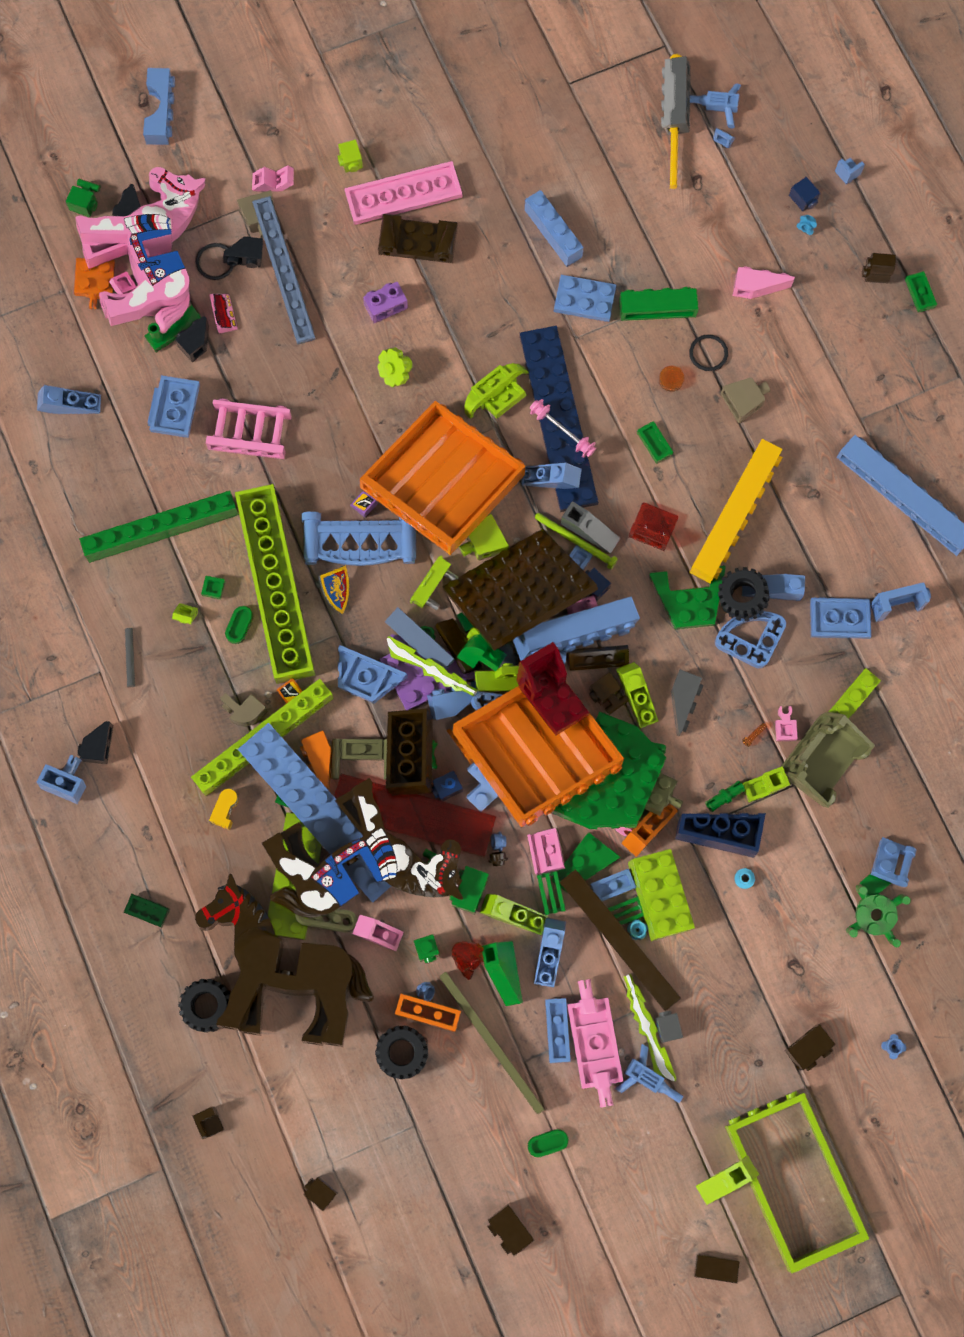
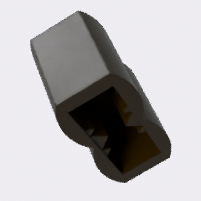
[862,253,896,284]

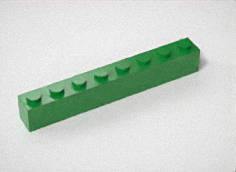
[79,490,239,563]

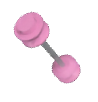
[530,399,596,458]

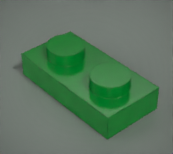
[905,271,937,313]

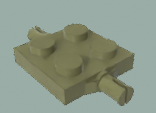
[645,773,683,816]

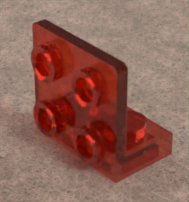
[628,502,678,552]

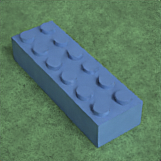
[513,596,640,661]

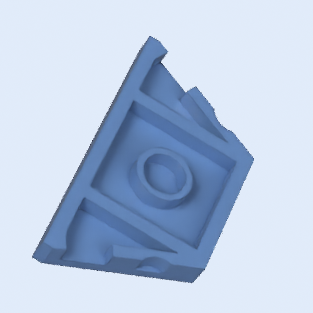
[338,645,408,704]

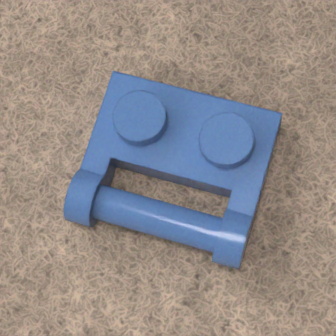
[871,837,917,887]

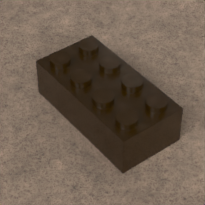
[386,708,433,796]

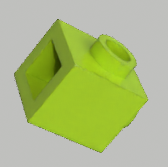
[337,139,363,173]

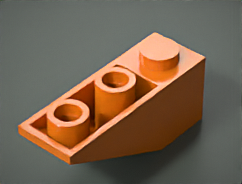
[300,730,332,791]

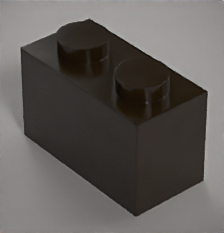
[784,1024,836,1071]
[487,1204,534,1256]

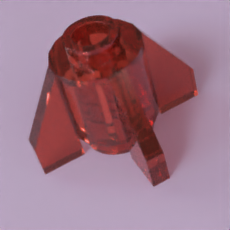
[451,941,484,980]

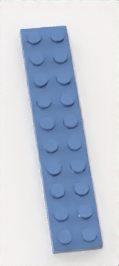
[238,723,391,903]

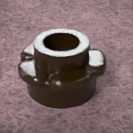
[488,852,508,866]

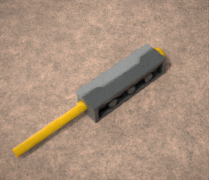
[661,54,690,189]

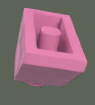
[352,915,404,951]

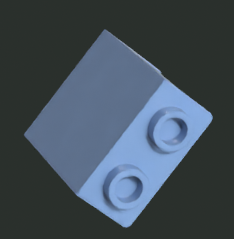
[870,582,931,622]

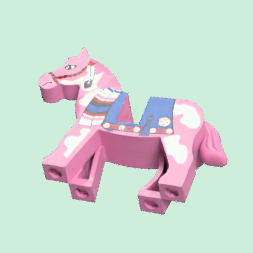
[76,167,205,334]

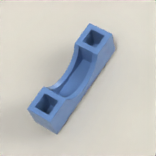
[143,68,175,145]

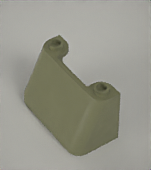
[781,712,875,808]

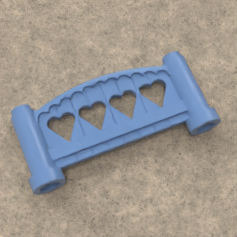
[301,512,416,566]

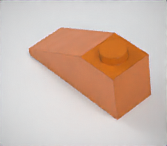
[621,804,678,857]

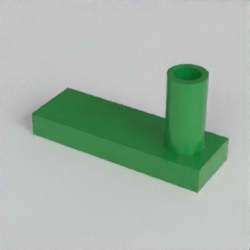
[144,305,201,353]

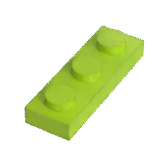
[829,668,881,719]

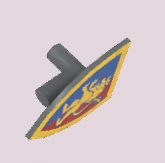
[316,565,349,614]

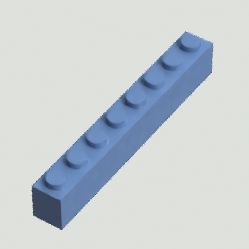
[836,435,964,556]

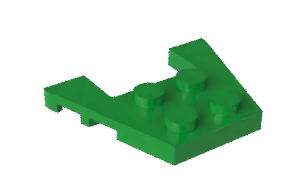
[649,565,726,630]

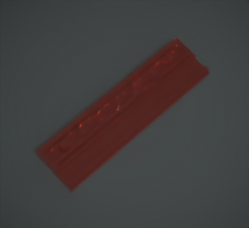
[334,773,496,857]

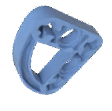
[715,611,786,669]

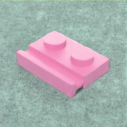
[527,828,565,875]

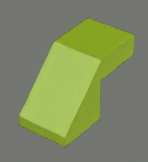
[742,766,790,803]

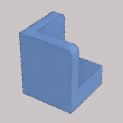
[835,158,865,185]

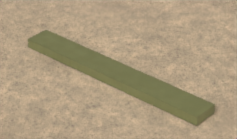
[440,972,544,1114]

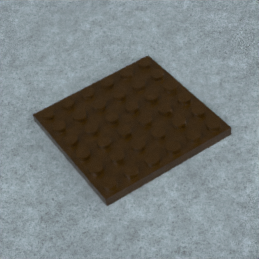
[443,529,598,651]

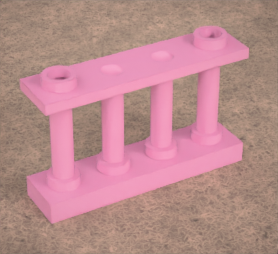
[206,399,291,459]

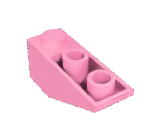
[733,267,795,299]

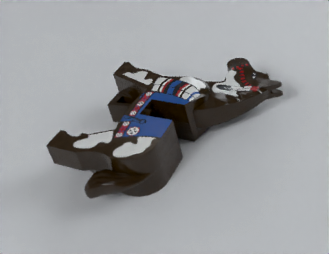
[262,778,463,918]

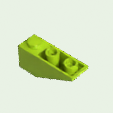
[616,662,658,729]
[480,894,548,935]
[696,1156,759,1205]

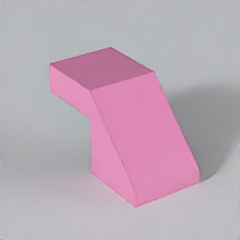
[252,166,294,191]

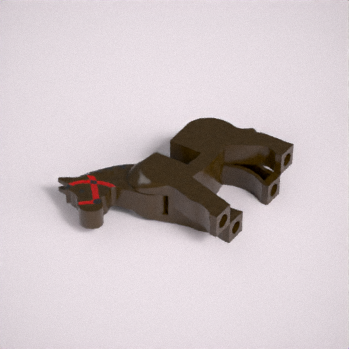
[195,873,374,1047]

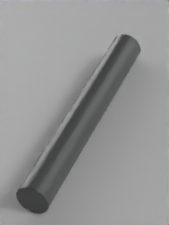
[125,628,135,687]

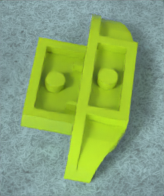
[464,363,528,419]

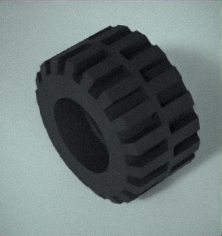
[718,567,770,621]
[178,979,231,1033]
[375,1026,428,1079]

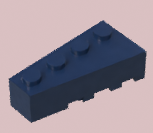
[675,813,766,858]

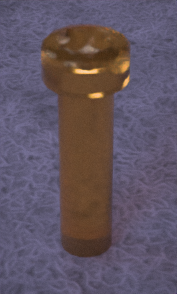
[742,723,767,747]

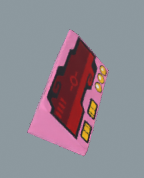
[209,294,238,334]

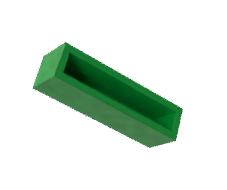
[619,287,698,321]

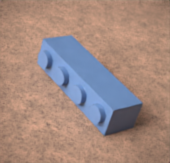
[525,190,583,267]

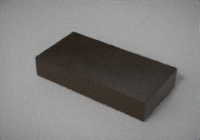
[694,1254,740,1284]

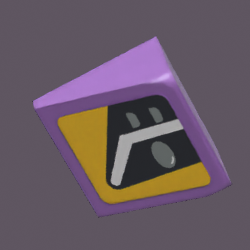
[350,491,378,518]

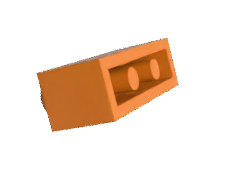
[395,994,461,1032]

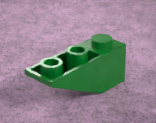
[481,941,523,1006]

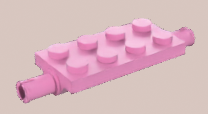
[567,979,624,1108]

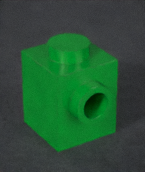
[413,934,440,964]

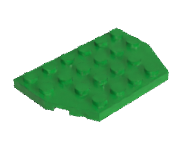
[553,711,667,829]

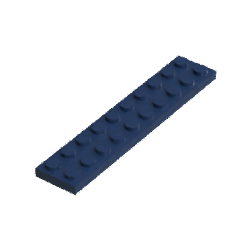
[519,325,599,512]

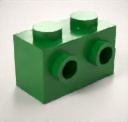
[449,866,489,915]

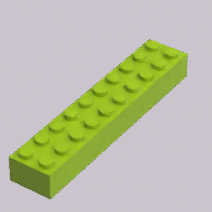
[235,484,316,684]

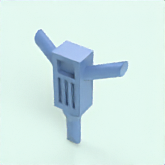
[690,84,741,128]
[615,1044,684,1103]

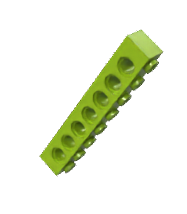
[191,679,334,796]

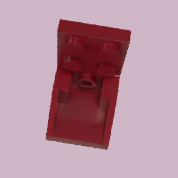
[517,642,590,736]

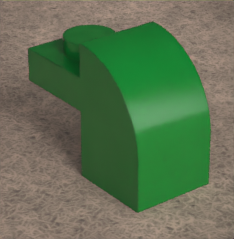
[457,634,507,672]

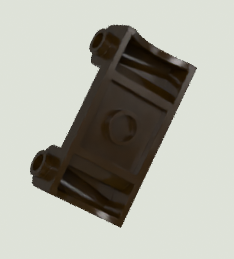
[378,214,458,263]

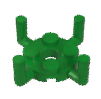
[846,884,911,948]

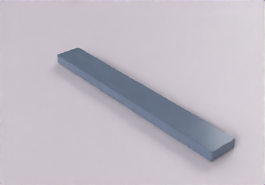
[252,196,315,345]

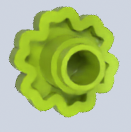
[377,347,413,387]

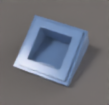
[713,128,735,148]

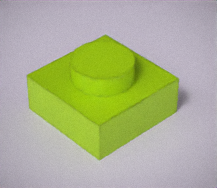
[172,603,198,624]

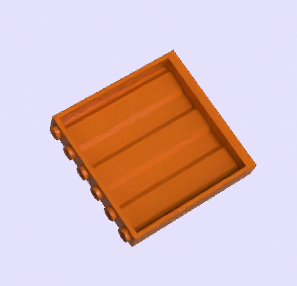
[360,401,526,555]
[453,682,624,828]

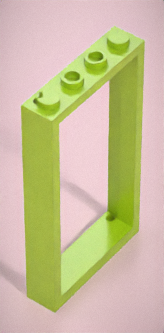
[725,1091,869,1274]

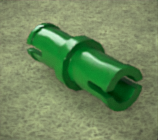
[705,780,745,812]

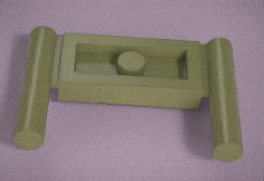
[331,739,387,780]

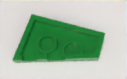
[551,832,621,893]

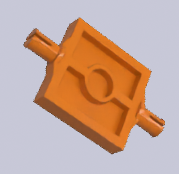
[74,258,115,310]

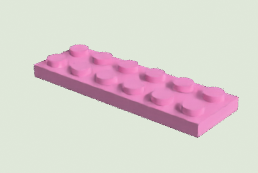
[344,161,462,225]

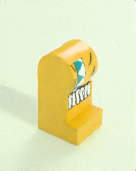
[209,789,239,830]

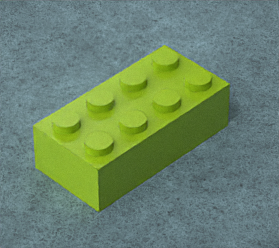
[628,849,695,942]

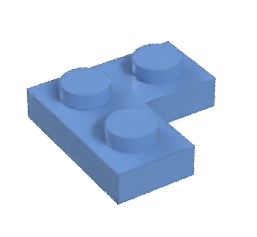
[466,762,498,812]

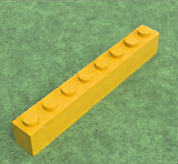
[689,439,783,583]

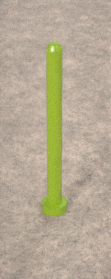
[535,513,618,570]

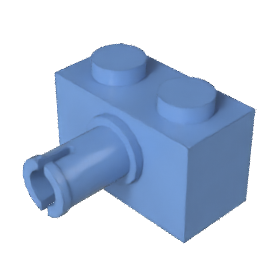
[37,755,87,804]

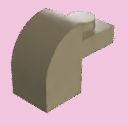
[220,693,268,727]

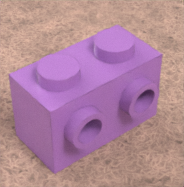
[363,282,408,323]

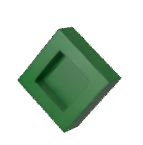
[201,575,226,600]

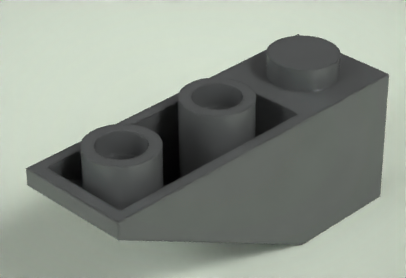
[561,501,621,554]
[671,669,703,736]

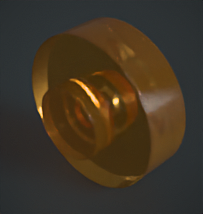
[659,366,684,392]

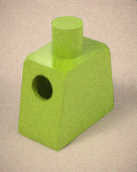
[459,514,509,560]

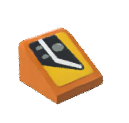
[277,678,302,704]

